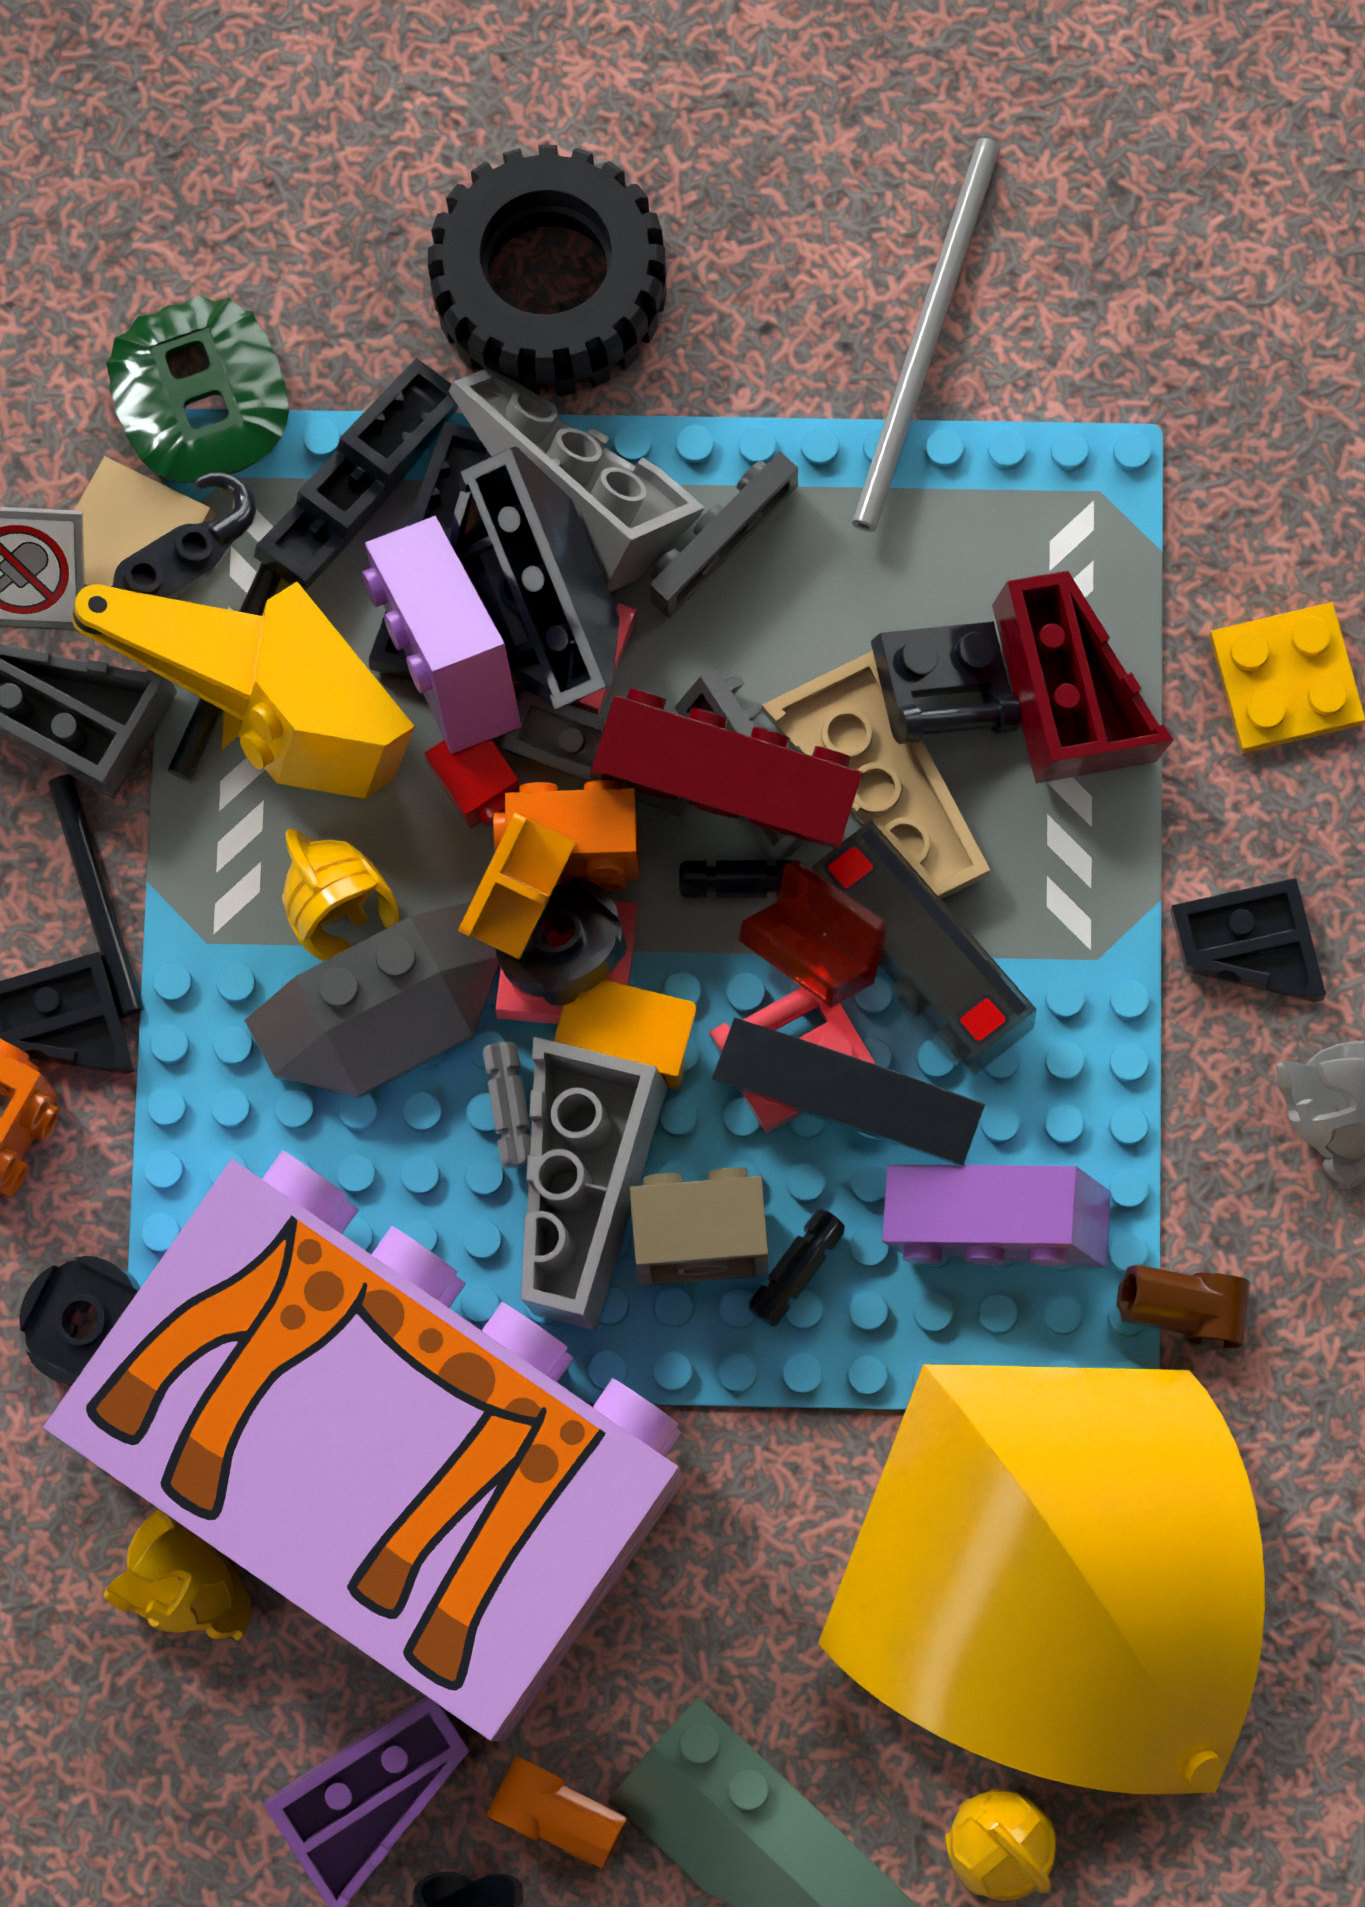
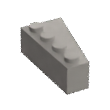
[521,1036,668,1331]

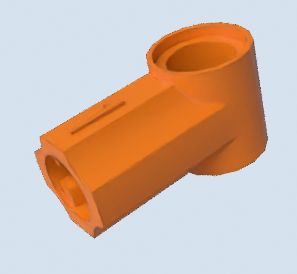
[485,1756,628,1870]

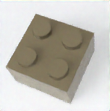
[630,1168,769,1286]

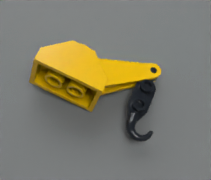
[72,472,415,799]

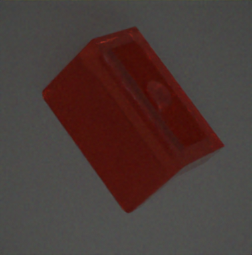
[738,860,887,1008]

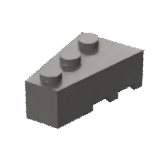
[0,644,177,799]

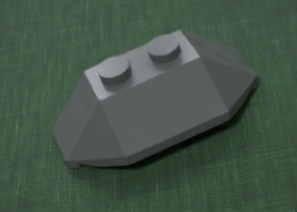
[244,901,500,1098]

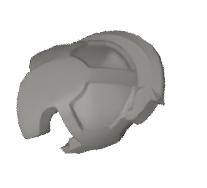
[1277,1041,1365,1190]

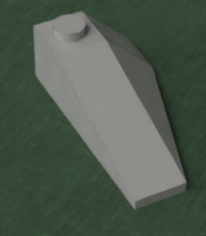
[448,368,705,592]

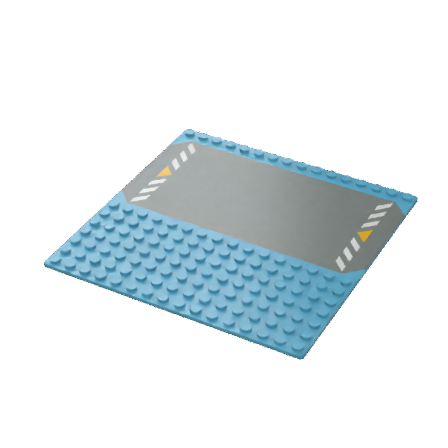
[128,409,1163,1410]

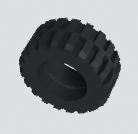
[428,145,667,396]

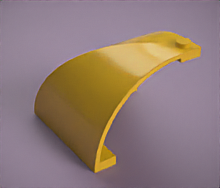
[818,1364,1265,1794]

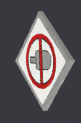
[0,507,85,629]

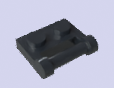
[871,621,1021,744]

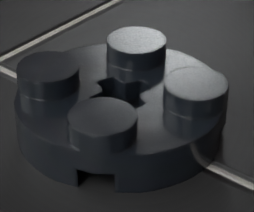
[495,878,627,1006]
[19,1256,140,1386]

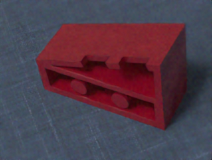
[992,571,1174,784]

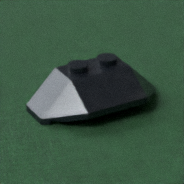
[449,447,619,709]

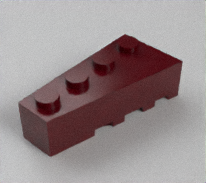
[589,688,863,849]

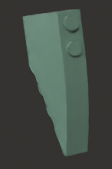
[609,1697,918,1907]

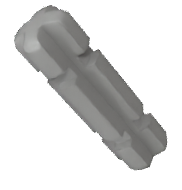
[483,1042,531,1168]

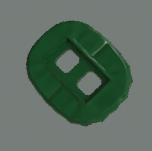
[106,296,289,484]

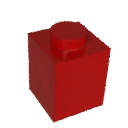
[424,739,520,829]

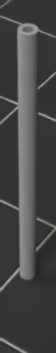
[852,138,1001,532]

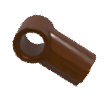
[1116,1265,1250,1348]

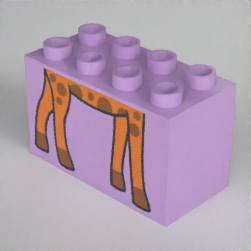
[43,1151,685,1742]

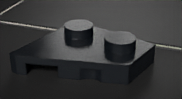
[1170,878,1326,1002]
[0,951,135,1074]

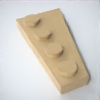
[761,651,991,902]

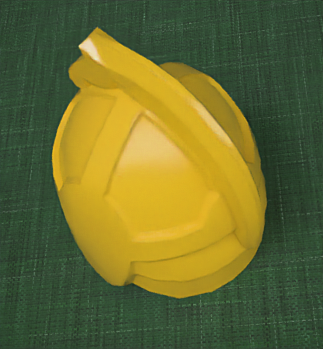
[282,828,399,961]
[103,1509,251,1641]
[945,1789,1056,1901]

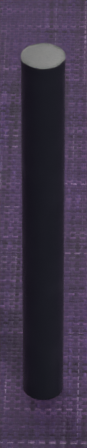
[167,562,282,781]
[48,774,144,1018]

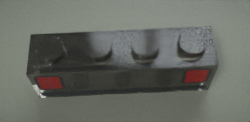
[810,820,1037,1075]

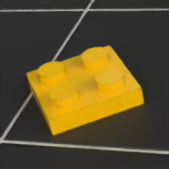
[1209,602,1365,754]

